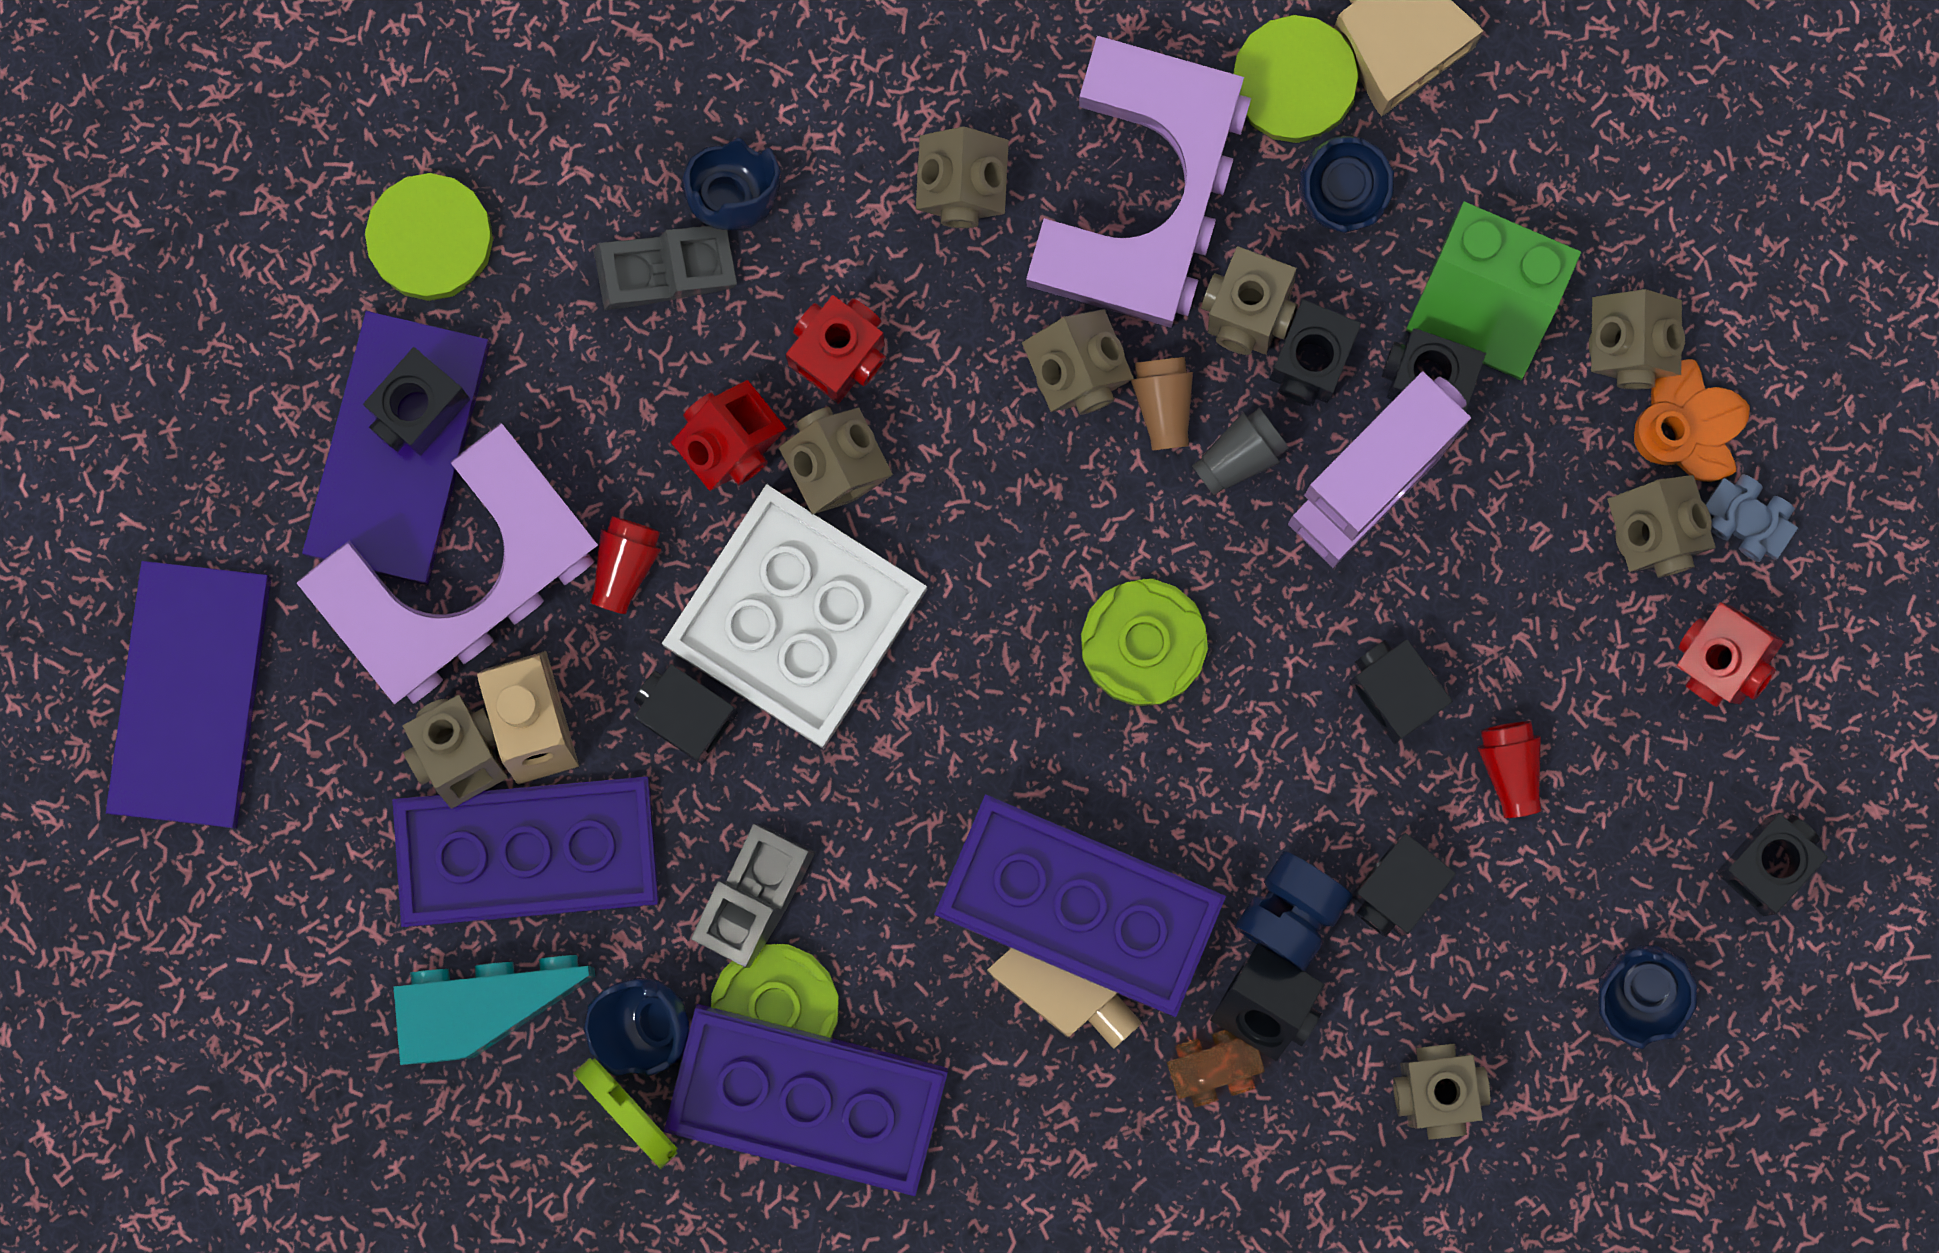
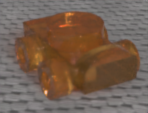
[1166,1030,1265,1108]

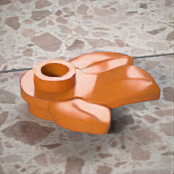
[1634,359,1750,482]

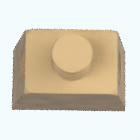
[1334,0,1483,117]
[477,651,580,785]
[987,948,1142,1049]

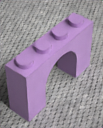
[1026,36,1251,328]
[1288,371,1471,568]
[297,423,598,704]

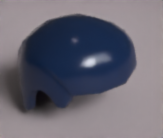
[1299,136,1394,233]
[681,138,781,230]
[1598,945,1698,1049]
[583,978,690,1076]

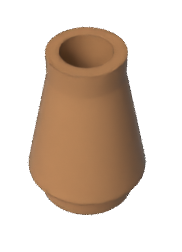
[1131,357,1193,450]

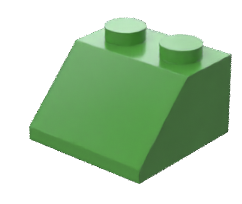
[1406,201,1581,380]

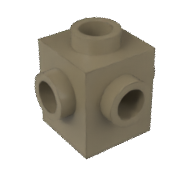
[916,126,1009,228]
[1201,246,1298,355]
[1589,289,1685,390]
[1022,309,1134,415]
[779,407,893,515]
[1607,475,1716,578]
[402,695,508,809]
[1393,1043,1490,1139]

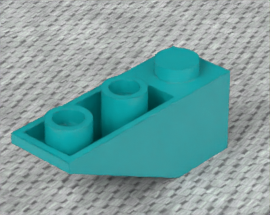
[393,955,595,1065]

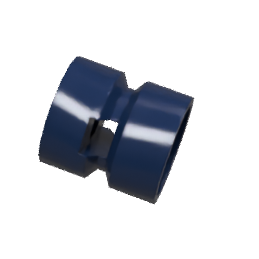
[1234,851,1353,972]

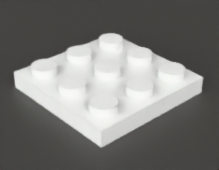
[662,484,927,749]

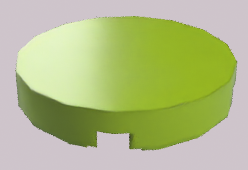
[1233,15,1358,143]
[365,173,493,301]
[1081,579,1208,706]
[711,944,839,1038]
[573,1058,678,1169]

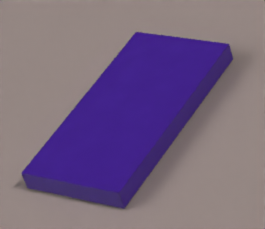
[302,311,491,585]
[106,561,271,829]
[392,776,659,928]
[934,794,1226,1018]
[664,1004,948,1196]

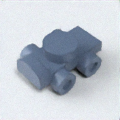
[1705,474,1798,562]

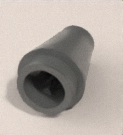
[1192,408,1290,496]

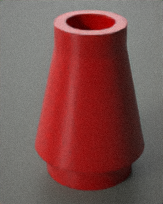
[590,516,661,614]
[1477,721,1542,818]

